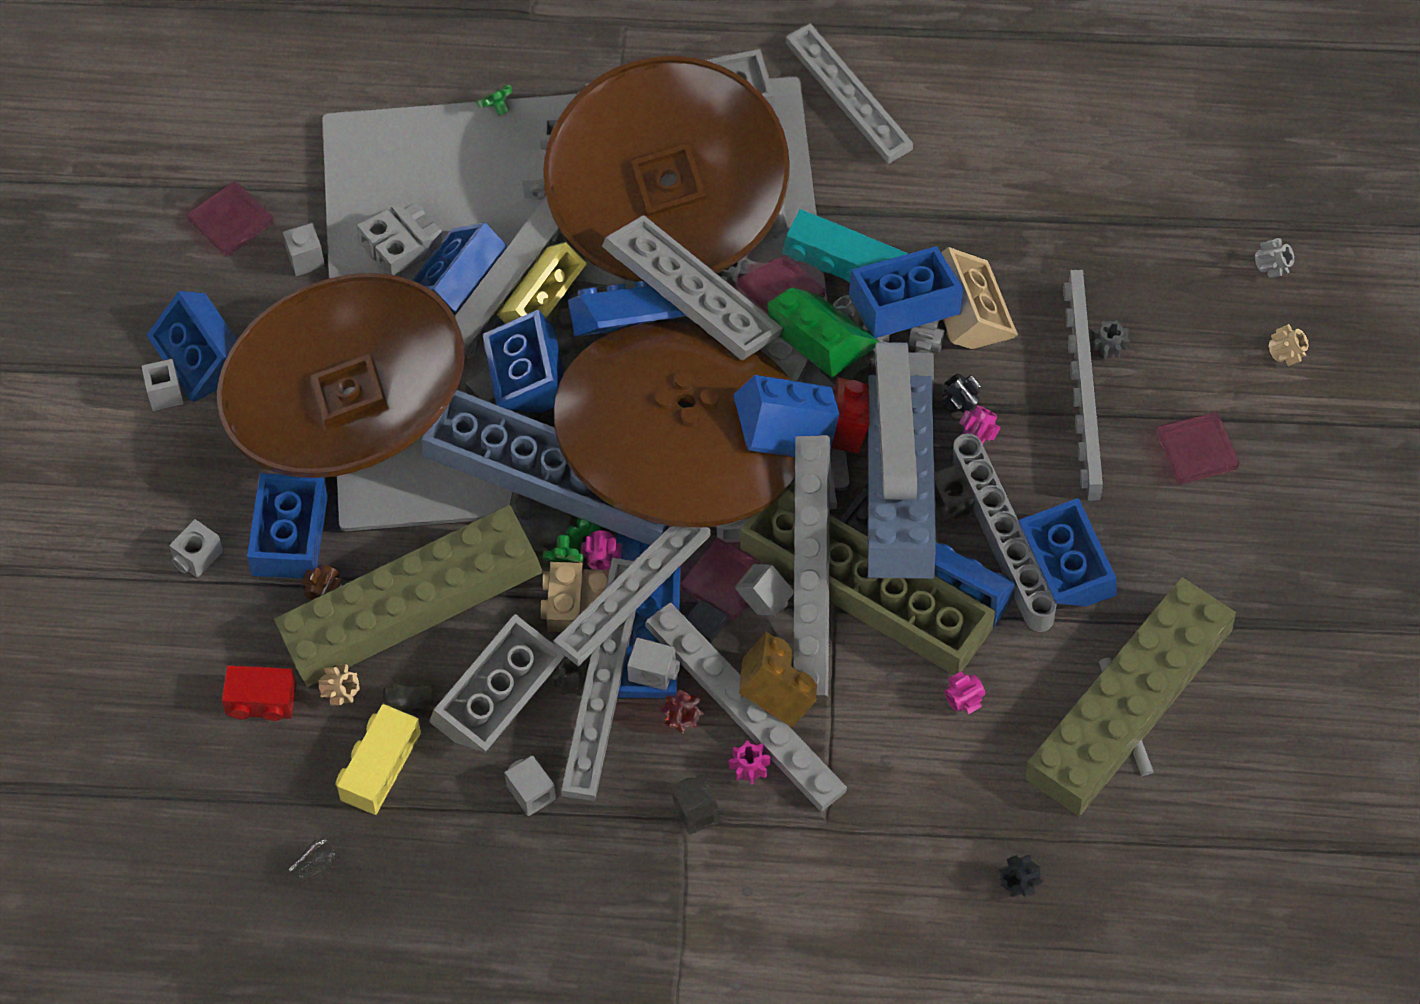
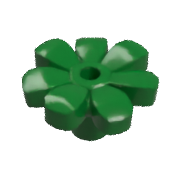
[476,85,512,116]
[566,518,601,554]
[542,535,583,563]

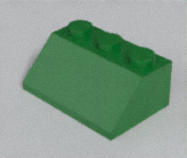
[767,287,879,377]

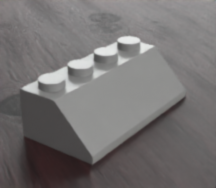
[429,614,565,753]

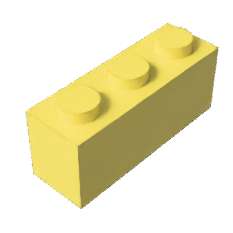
[496,243,587,324]
[336,704,421,815]

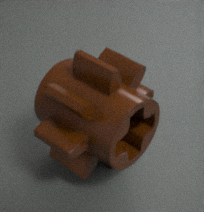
[301,564,342,601]

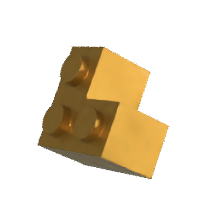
[739,632,817,728]

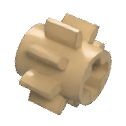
[1269,325,1308,366]
[318,665,360,706]

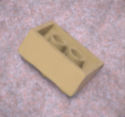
[942,247,1018,349]

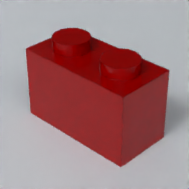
[831,378,869,454]
[222,665,296,721]

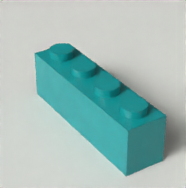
[782,209,909,283]

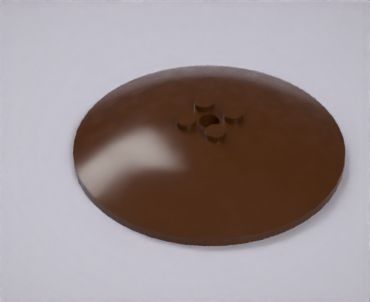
[543,56,790,282]
[217,273,465,478]
[553,322,795,528]

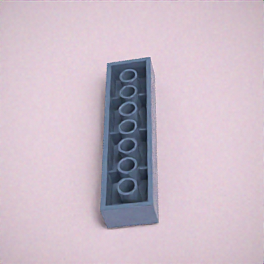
[867,375,936,579]
[422,390,670,546]

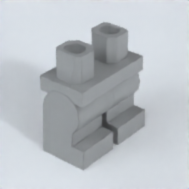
[357,202,442,277]

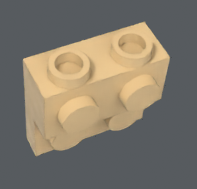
[541,562,610,632]

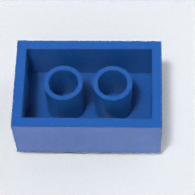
[849,246,963,338]
[247,473,328,579]

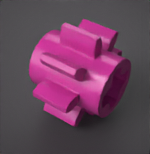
[959,405,1001,444]
[581,531,621,570]
[944,671,985,714]
[729,740,770,784]

